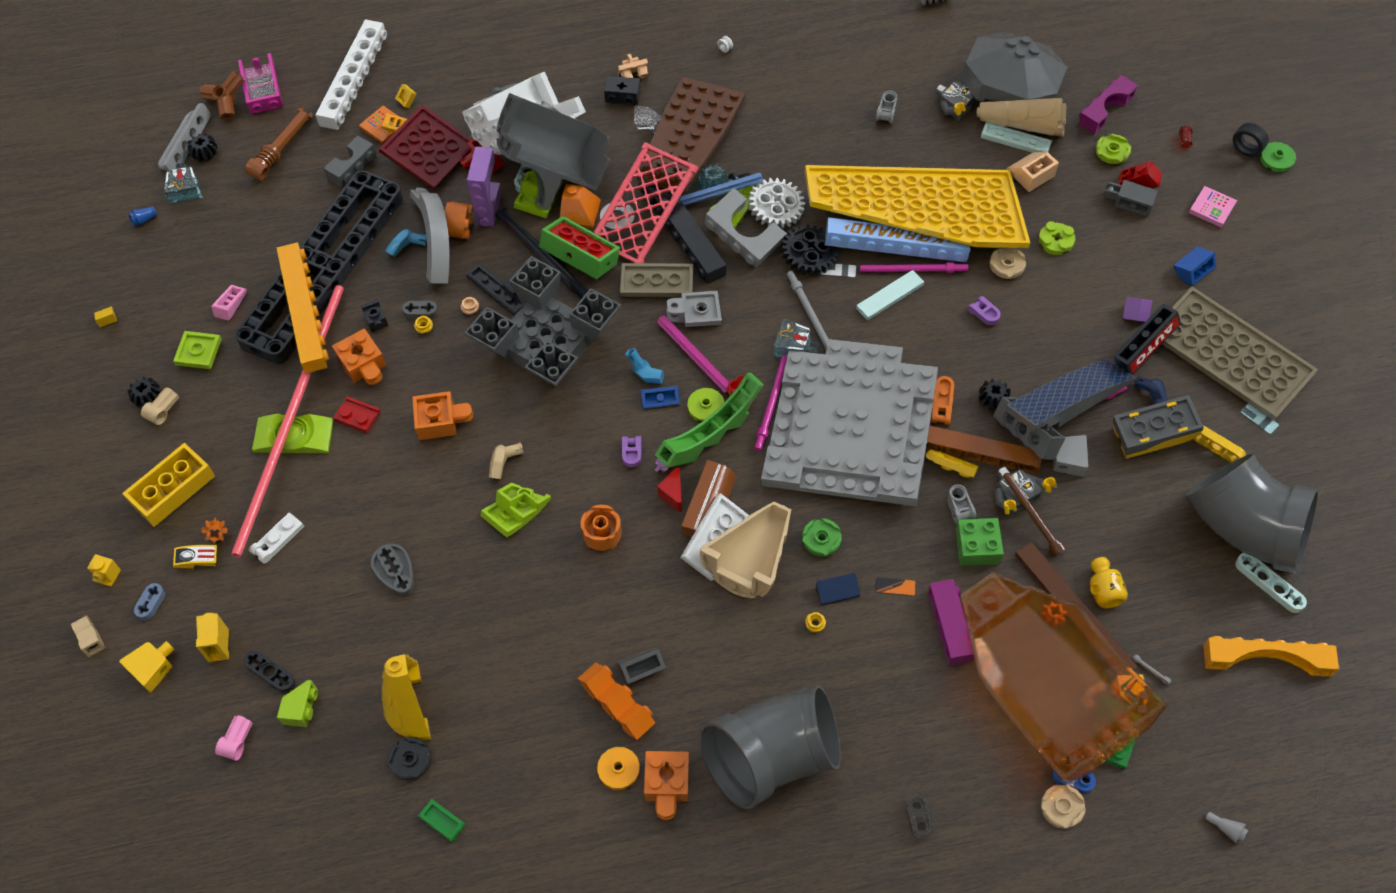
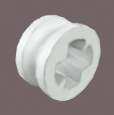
[717,36,733,53]

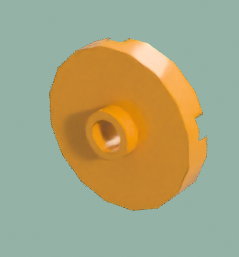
[597,747,640,790]

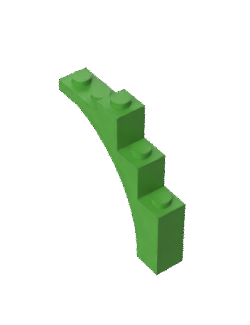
[655,373,764,468]

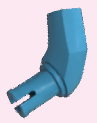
[385,229,427,257]
[625,348,664,384]

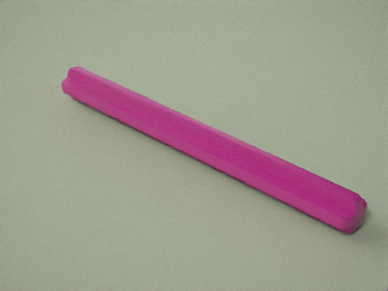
[657,316,729,393]

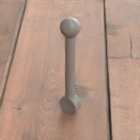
[1132,655,1171,685]

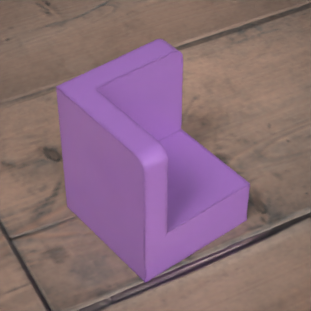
[1123,297,1153,322]

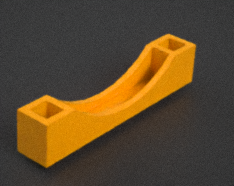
[1203,636,1339,677]

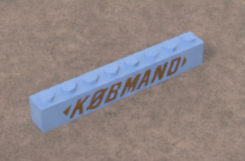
[825,217,970,262]

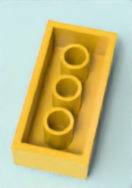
[122,443,215,527]

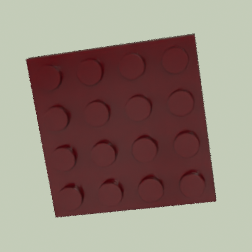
[379,105,472,190]

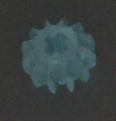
[699,163,728,190]

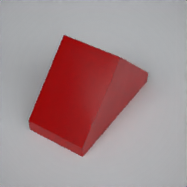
[657,468,682,511]

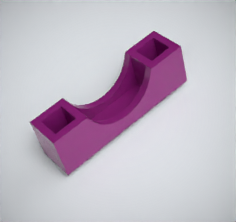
[1078,75,1138,134]

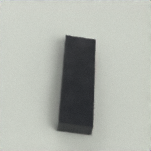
[466,264,524,316]

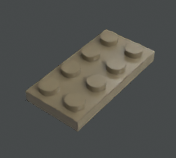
[620,263,693,297]

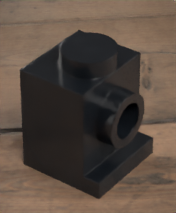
[361,299,388,332]

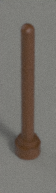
[1003,473,1067,557]

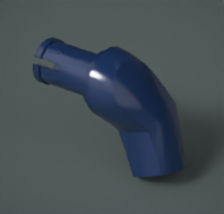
[1134,376,1168,405]

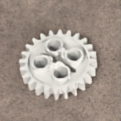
[748,178,805,229]

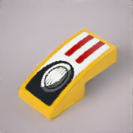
[173,545,217,569]

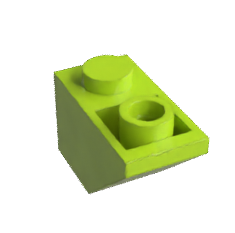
[277,680,318,727]

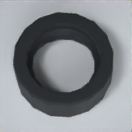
[1232,123,1269,157]

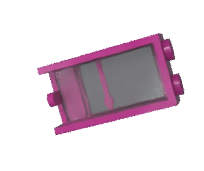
[238,53,284,114]

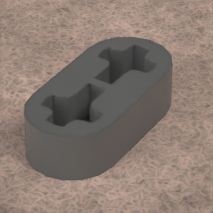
[402,301,438,319]

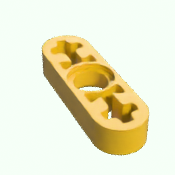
[1193,426,1246,463]

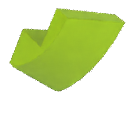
[514,171,564,218]
[480,483,551,537]

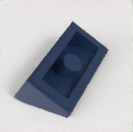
[816,573,860,605]

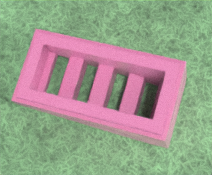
[211,285,247,321]

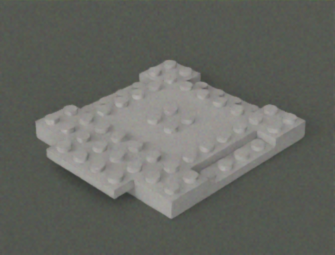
[761,339,938,506]

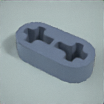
[134,583,165,621]

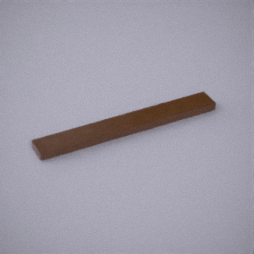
[1015,542,1138,676]

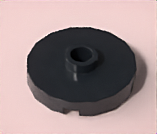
[387,737,431,780]

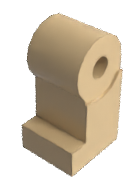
[71,615,105,657]

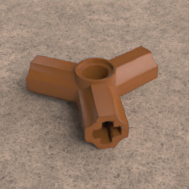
[199,70,245,120]

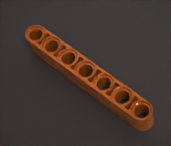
[926,426,1041,474]

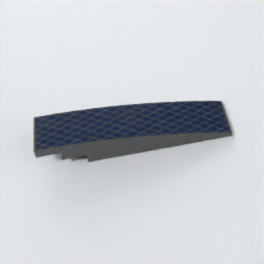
[1006,359,1136,432]

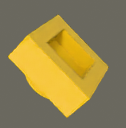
[395,84,416,108]

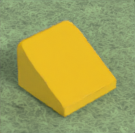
[94,306,117,327]

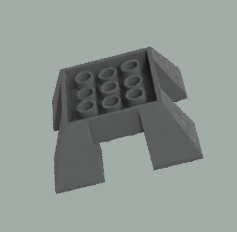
[464,256,621,386]

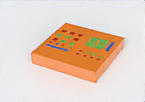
[359,106,399,145]

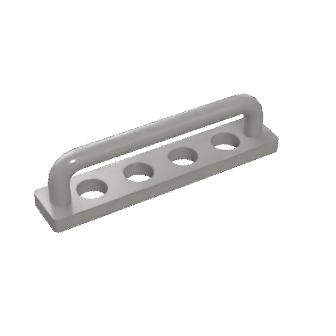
[158,103,212,176]

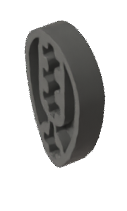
[371,544,414,596]

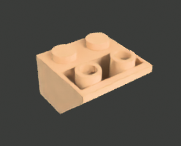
[1006,152,1059,192]

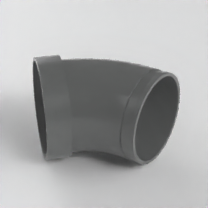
[1185,453,1319,574]
[699,685,841,809]

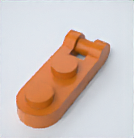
[931,376,954,426]

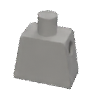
[1042,435,1088,477]

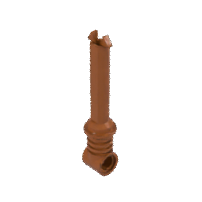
[244,108,313,181]

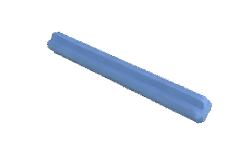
[679,173,763,206]

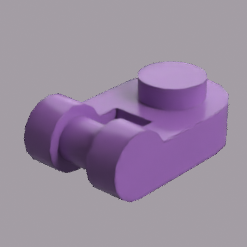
[967,296,1001,325]
[622,436,642,468]

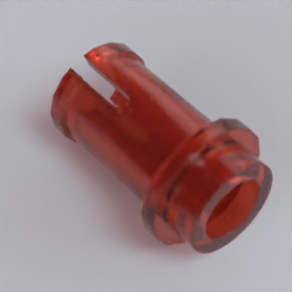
[1179,125,1193,148]

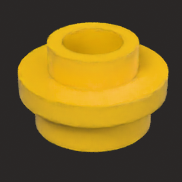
[414,316,433,334]
[805,612,826,633]

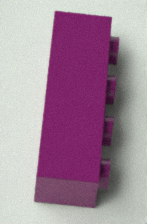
[928,579,977,666]

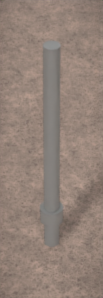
[787,271,829,350]

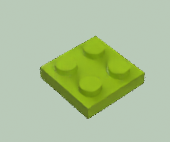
[173,331,222,369]

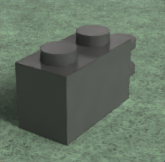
[1104,180,1158,217]

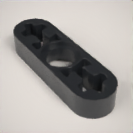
[244,651,296,693]

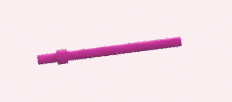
[860,262,968,273]
[754,355,787,452]

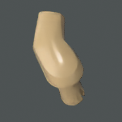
[489,443,523,479]

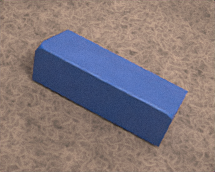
[640,386,680,409]

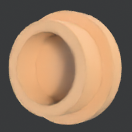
[461,297,479,315]

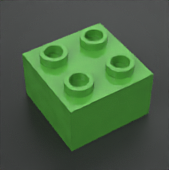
[955,518,1004,566]

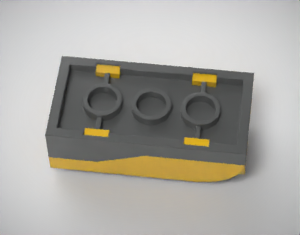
[1112,395,1204,459]

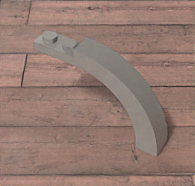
[410,188,449,284]

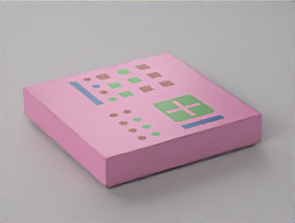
[1189,186,1237,228]

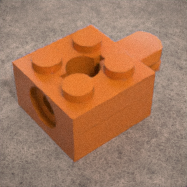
[332,328,386,385]
[412,391,473,440]
[644,751,689,820]

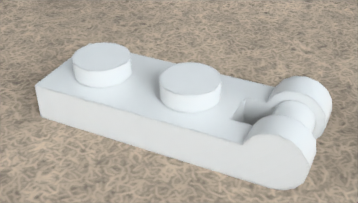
[249,513,304,563]

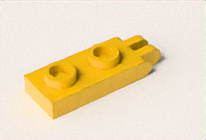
[926,449,979,478]

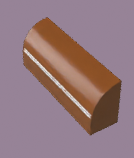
[681,460,737,537]

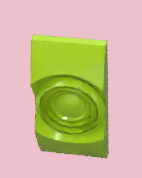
[252,414,334,454]

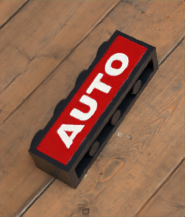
[1113,303,1181,375]

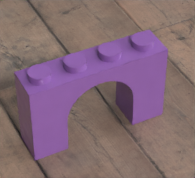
[467,147,502,227]

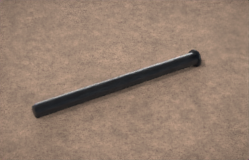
[495,207,588,299]

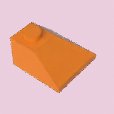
[560,184,601,229]

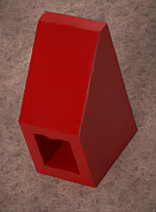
[1118,161,1162,189]

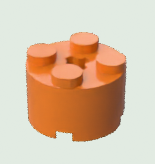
[445,201,473,239]
[581,505,622,551]

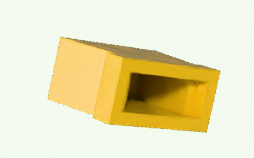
[196,613,229,662]

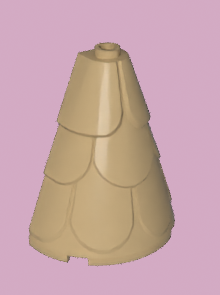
[977,98,1067,137]
[700,502,791,598]

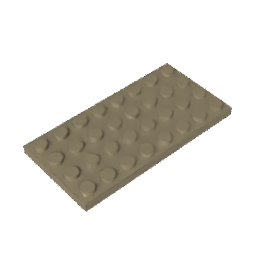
[1162,287,1318,421]

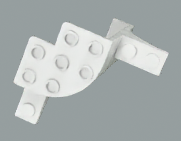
[462,72,586,154]

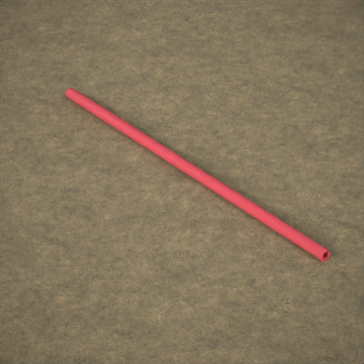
[231,285,344,558]

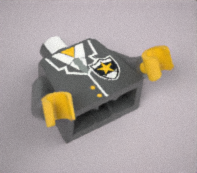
[935,82,977,121]
[995,467,1057,516]

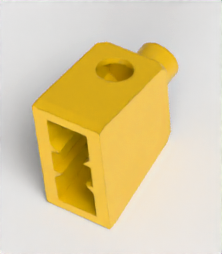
[119,641,175,693]

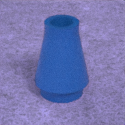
[128,206,157,226]

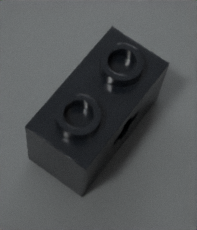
[604,76,641,105]

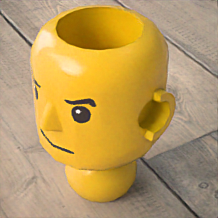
[1090,557,1128,609]

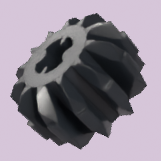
[187,133,218,162]
[127,376,161,408]
[978,378,1011,410]

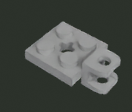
[666,291,722,327]

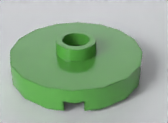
[1260,142,1296,172]
[802,518,842,557]

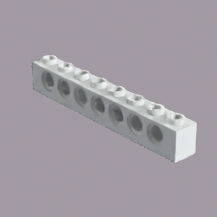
[316,19,387,130]

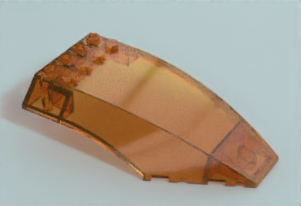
[961,572,1167,782]

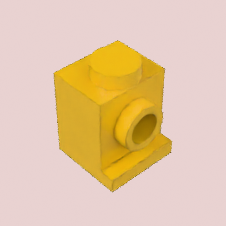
[87,554,121,587]

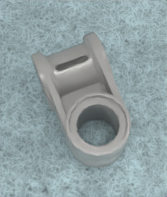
[876,91,897,124]
[947,484,976,525]

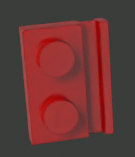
[333,396,381,434]

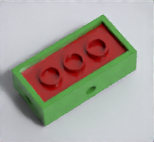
[539,216,620,279]

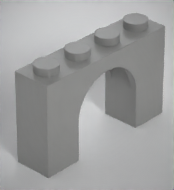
[704,188,787,268]

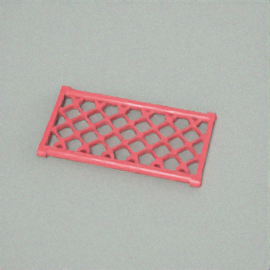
[593,142,698,263]

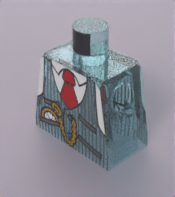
[164,163,203,204]
[773,319,819,358]

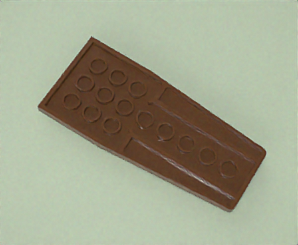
[637,77,745,194]

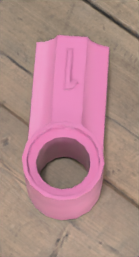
[215,715,253,761]

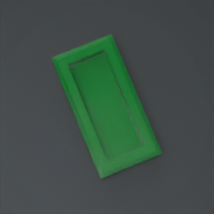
[418,799,466,843]

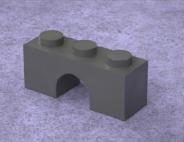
[324,136,376,188]

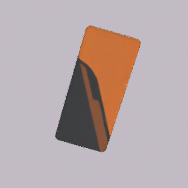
[876,577,915,595]

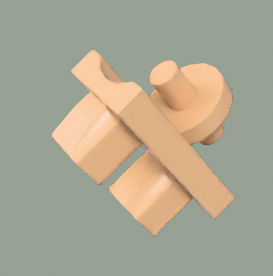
[618,54,648,79]

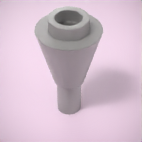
[1205,812,1248,843]

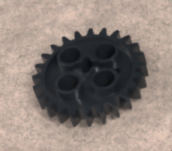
[781,224,839,276]

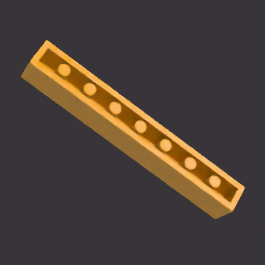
[277,242,329,374]

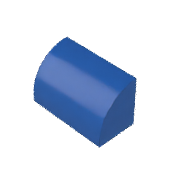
[1173,246,1216,286]

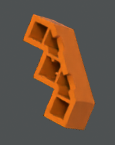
[577,663,655,740]

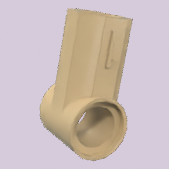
[141,387,179,425]

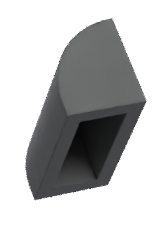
[617,646,666,684]

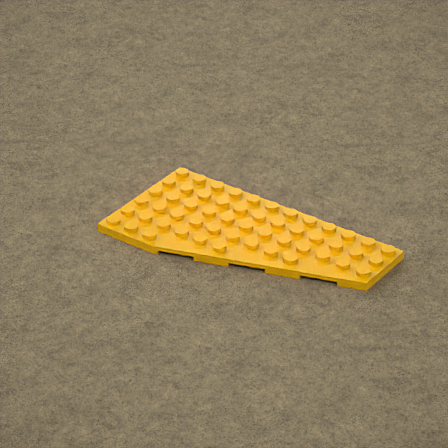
[804,165,1030,248]

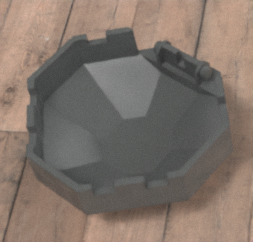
[961,32,1067,102]

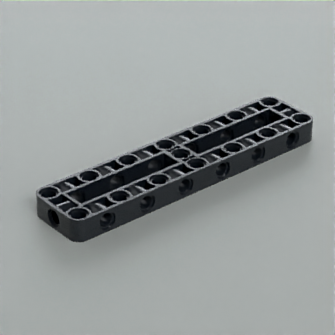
[235,170,403,365]

